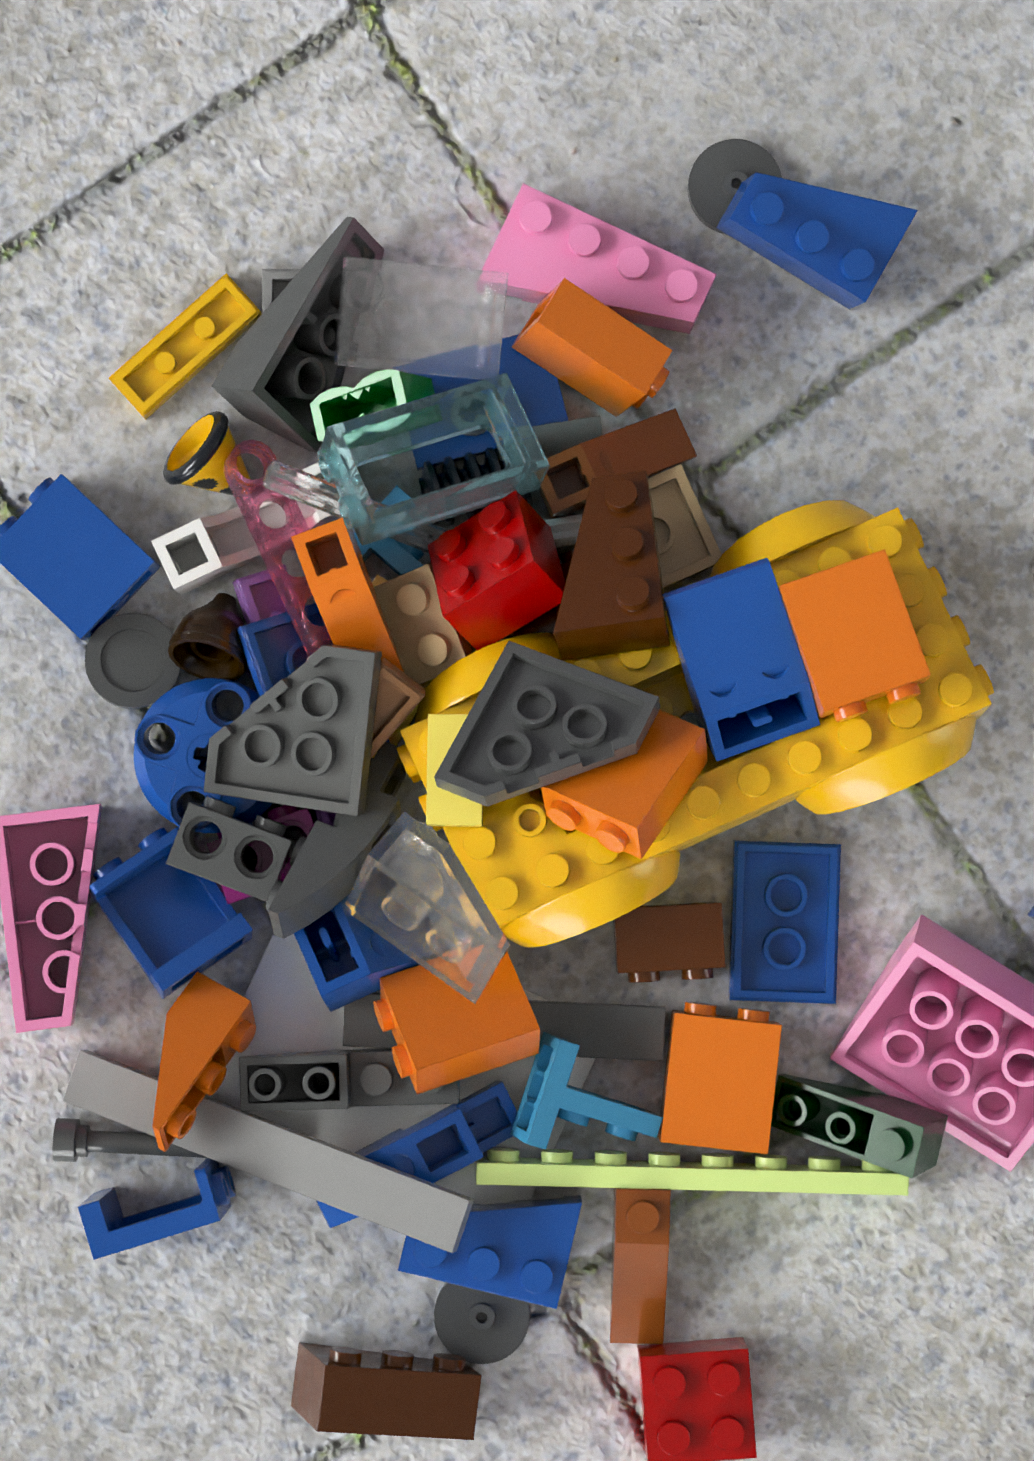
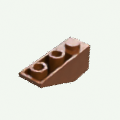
[531,408,697,519]

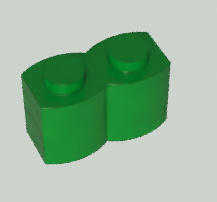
[310,369,440,448]

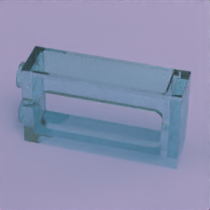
[317,373,550,546]

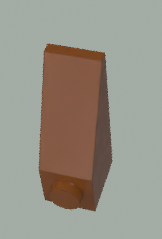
[610,1188,671,1344]

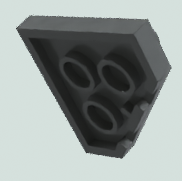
[434,641,661,807]
[204,644,382,816]

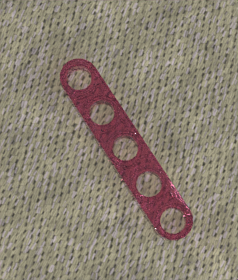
[223,439,333,657]

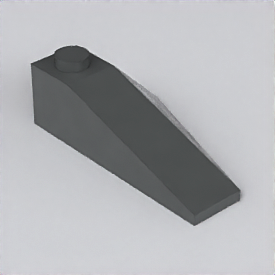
[212,217,384,452]

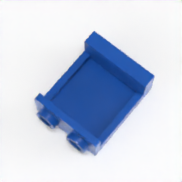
[0,474,161,642]
[89,827,253,999]
[78,1158,236,1260]

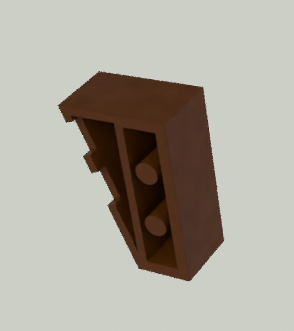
[553,470,670,661]
[291,1342,482,1440]

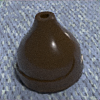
[168,593,248,680]

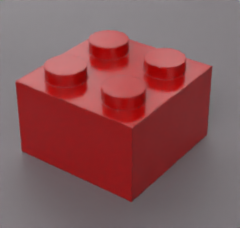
[427,490,566,650]
[637,1337,757,1461]

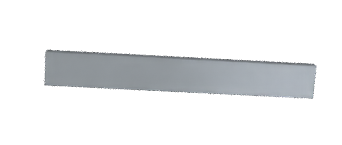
[63,1050,474,1253]

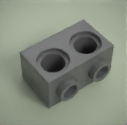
[166,796,296,902]

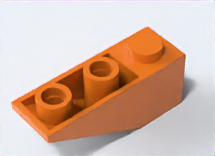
[291,517,405,673]
[152,971,256,1152]

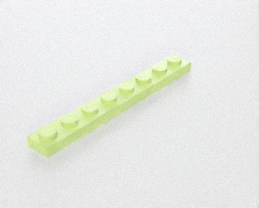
[475,1147,909,1196]

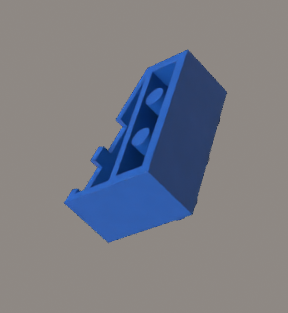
[716,172,918,309]
[398,1195,582,1309]

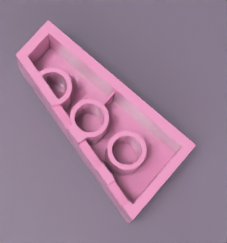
[477,183,717,334]
[0,804,103,1033]

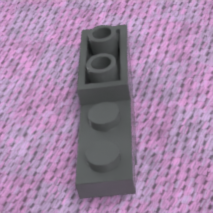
[266,742,406,939]
[239,1048,460,1112]

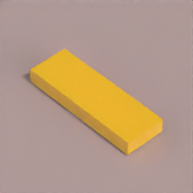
[109,273,262,420]

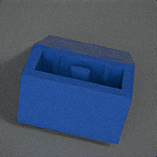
[662,558,820,761]
[294,851,477,1012]

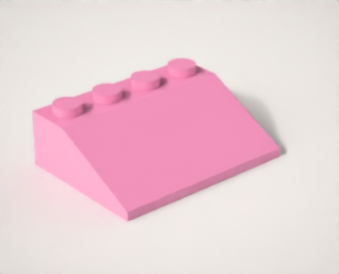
[830,915,1034,1172]

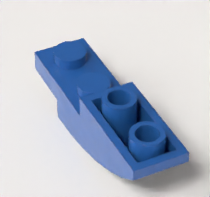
[316,1080,517,1228]

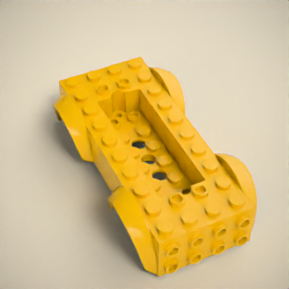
[396,500,994,948]

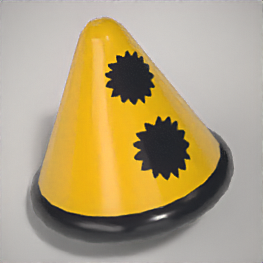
[163,411,253,497]

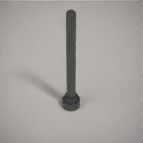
[52,1118,207,1162]

